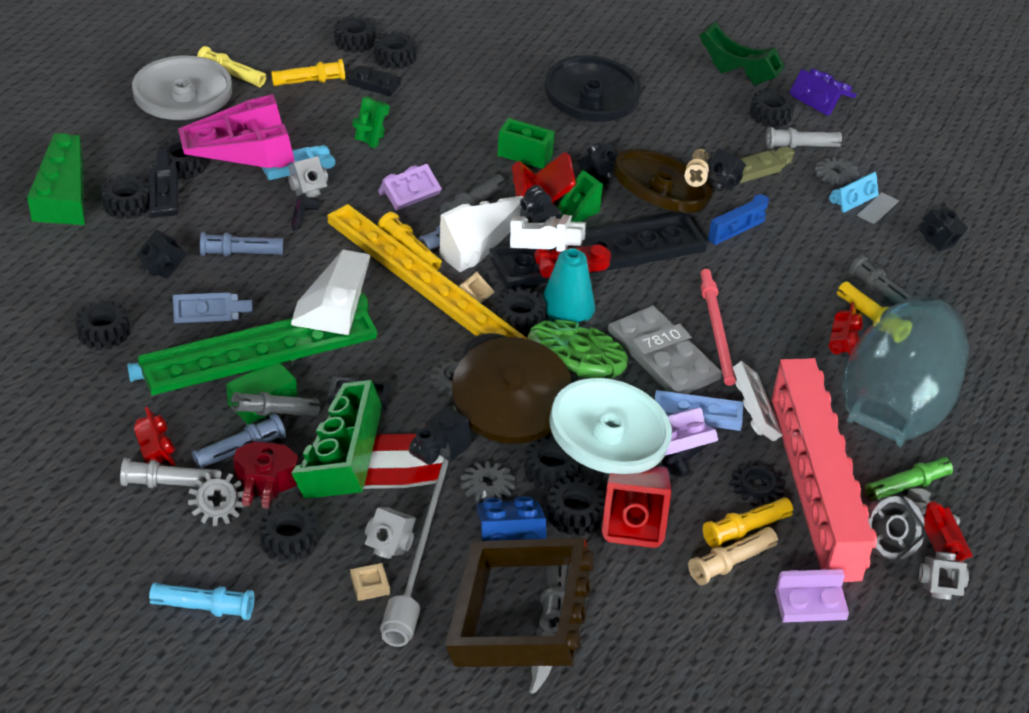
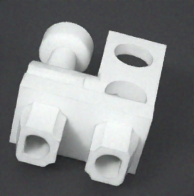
[510,215,585,251]

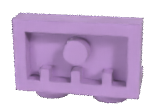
[378,164,442,211]
[665,407,718,455]
[775,569,849,622]

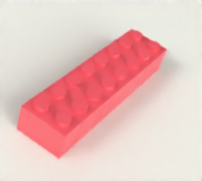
[771,358,877,582]

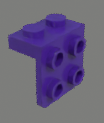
[789,68,857,116]

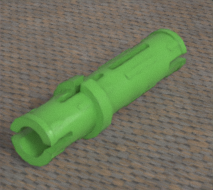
[865,457,953,502]

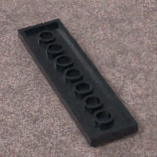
[489,212,707,290]

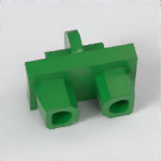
[352,96,390,148]

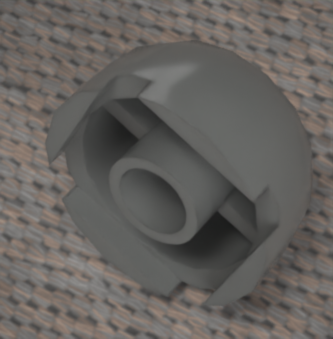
[867,496,925,560]

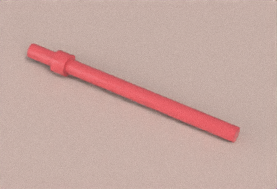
[700,269,736,386]

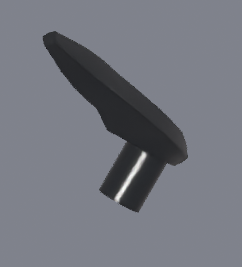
[291,194,319,231]
[666,443,709,478]

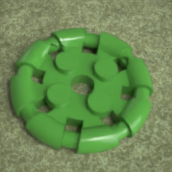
[528,320,628,379]

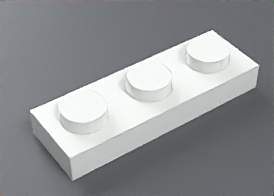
[732,361,782,441]

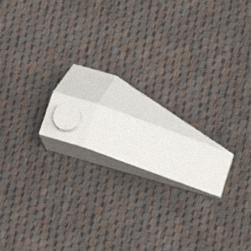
[440,196,523,272]
[291,250,370,335]

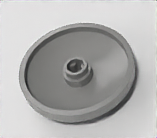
[132,56,232,120]

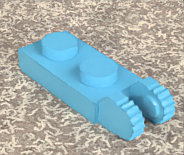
[262,145,336,180]

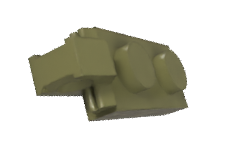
[740,146,795,183]

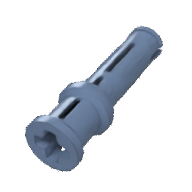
[200,232,283,257]
[192,413,286,469]

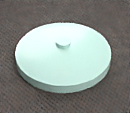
[549,378,672,474]

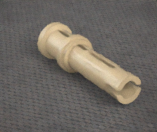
[684,149,709,187]
[688,527,778,585]

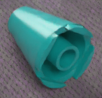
[542,248,595,323]

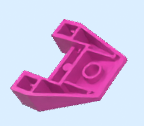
[178,94,295,168]

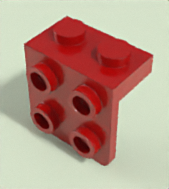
[512,152,576,203]

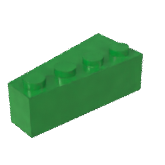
[27,133,85,225]
[292,380,383,499]

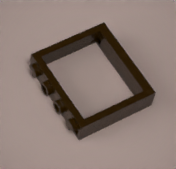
[445,538,595,667]

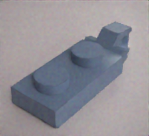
[173,293,253,324]

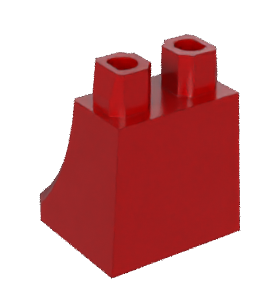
[601,466,671,548]

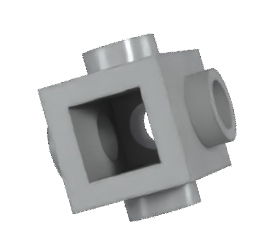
[288,156,328,198]
[365,507,416,559]
[919,551,969,600]

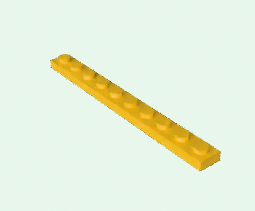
[328,204,528,339]

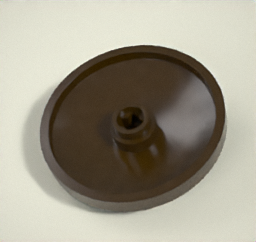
[613,149,712,213]
[452,337,572,444]

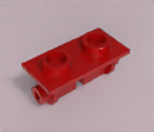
[828,303,863,360]
[134,407,175,466]
[923,501,973,561]

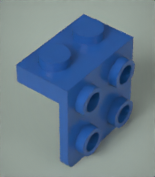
[476,496,546,541]

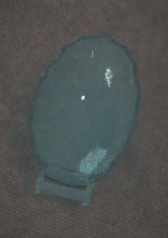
[843,295,969,447]

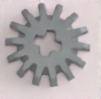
[188,471,245,526]

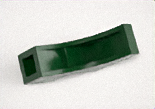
[699,21,785,85]

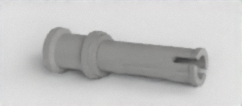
[766,127,842,149]
[120,458,219,488]

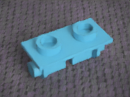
[829,172,879,213]

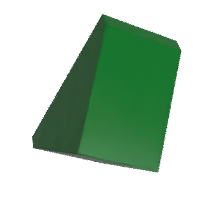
[557,170,603,222]

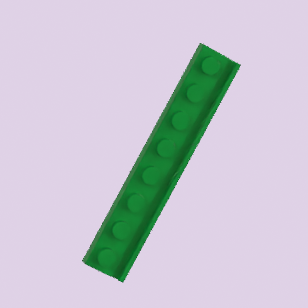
[138,302,377,396]

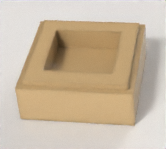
[350,563,390,601]

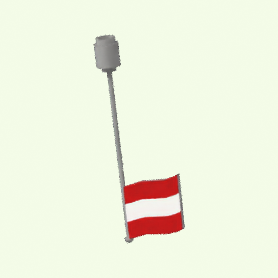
[364,434,449,647]

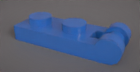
[708,194,769,245]

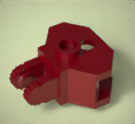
[233,442,298,509]

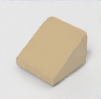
[459,272,494,303]

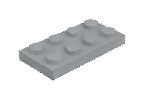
[608,305,722,394]

